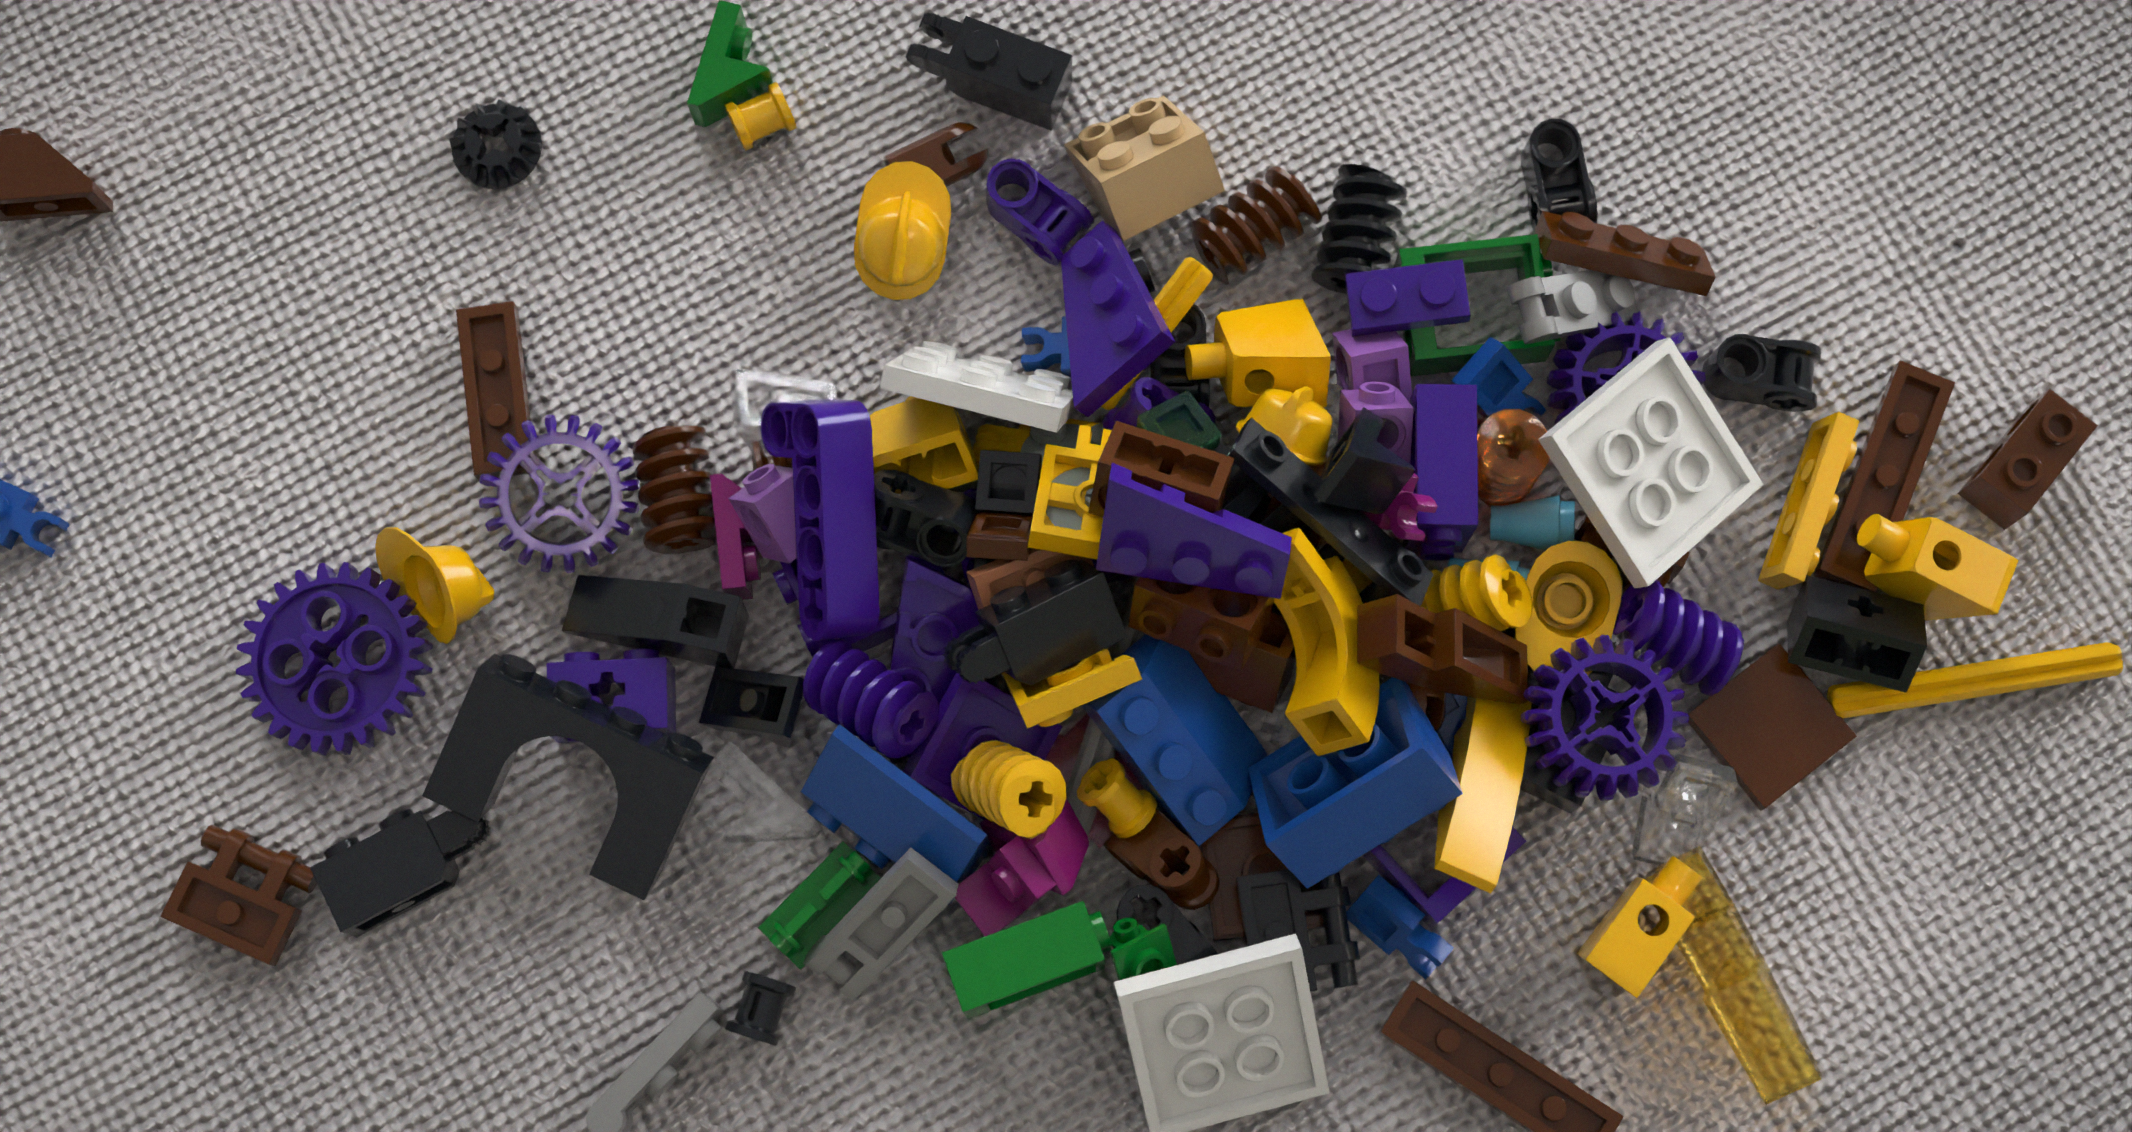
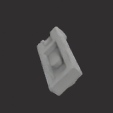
[1506,270,1639,344]
[803,847,958,1000]
[586,991,725,1132]

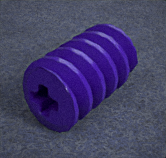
[1613,580,1744,696]
[803,639,939,758]

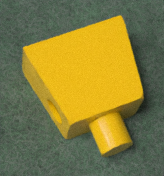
[1185,299,1331,407]
[870,396,979,494]
[1857,514,2019,621]
[1576,856,1702,998]

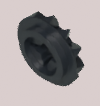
[449,99,542,189]

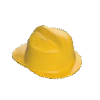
[854,161,951,300]
[1235,386,1333,466]
[375,527,494,644]
[1515,541,1622,675]

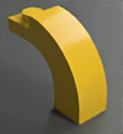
[1274,528,1380,756]

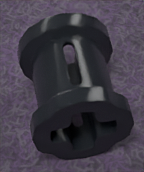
[725,971,796,1046]

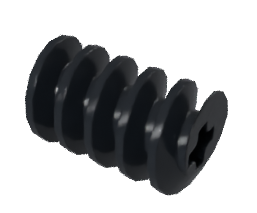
[1311,164,1408,294]

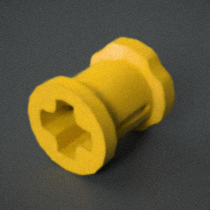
[724,82,797,151]
[1076,758,1157,838]

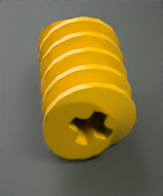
[1421,554,1533,631]
[951,740,1066,839]

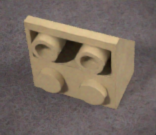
[1064,95,1225,241]

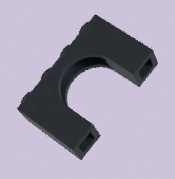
[422,654,714,900]

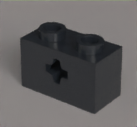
[1787,575,1927,693]

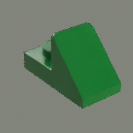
[687,0,773,127]

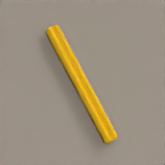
[1827,642,2123,719]

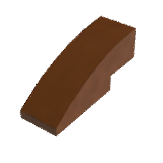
[1357,594,1528,704]

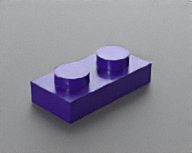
[1345,259,1471,337]

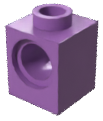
[1332,329,1412,401]
[1337,382,1414,464]
[728,464,797,563]

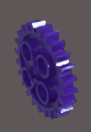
[236,562,433,756]

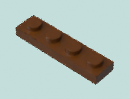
[1814,360,1955,592]
[1378,980,1624,1132]

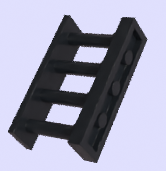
[1222,417,1434,616]

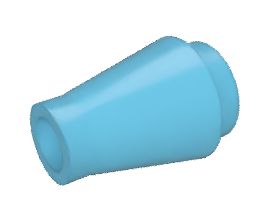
[1490,495,1575,551]

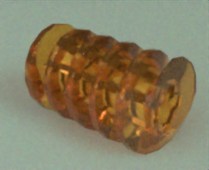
[1477,409,1550,507]

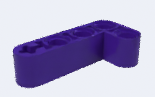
[760,399,880,641]

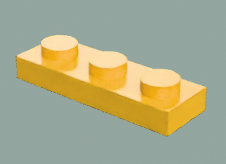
[1758,411,1859,590]

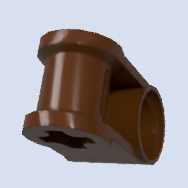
[1103,808,1220,910]

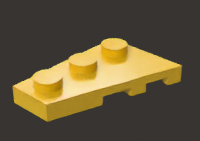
[1001,649,1142,729]

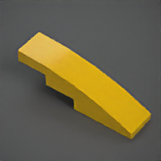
[1434,697,1532,894]

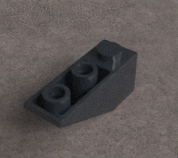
[562,575,749,669]

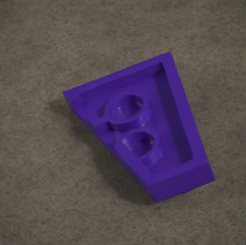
[1061,220,1175,417]
[1096,463,1292,599]
[889,556,979,758]

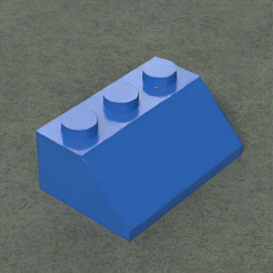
[1082,634,1268,846]
[1248,677,1463,889]
[801,724,992,906]

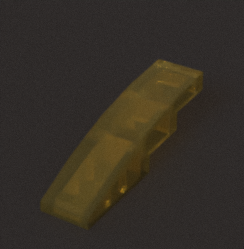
[1645,846,1822,1105]

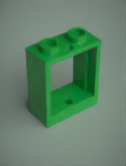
[1393,234,1561,377]
[942,900,1112,1020]

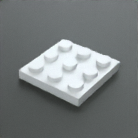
[1538,337,1764,589]
[879,341,1076,433]
[1114,933,1330,1132]

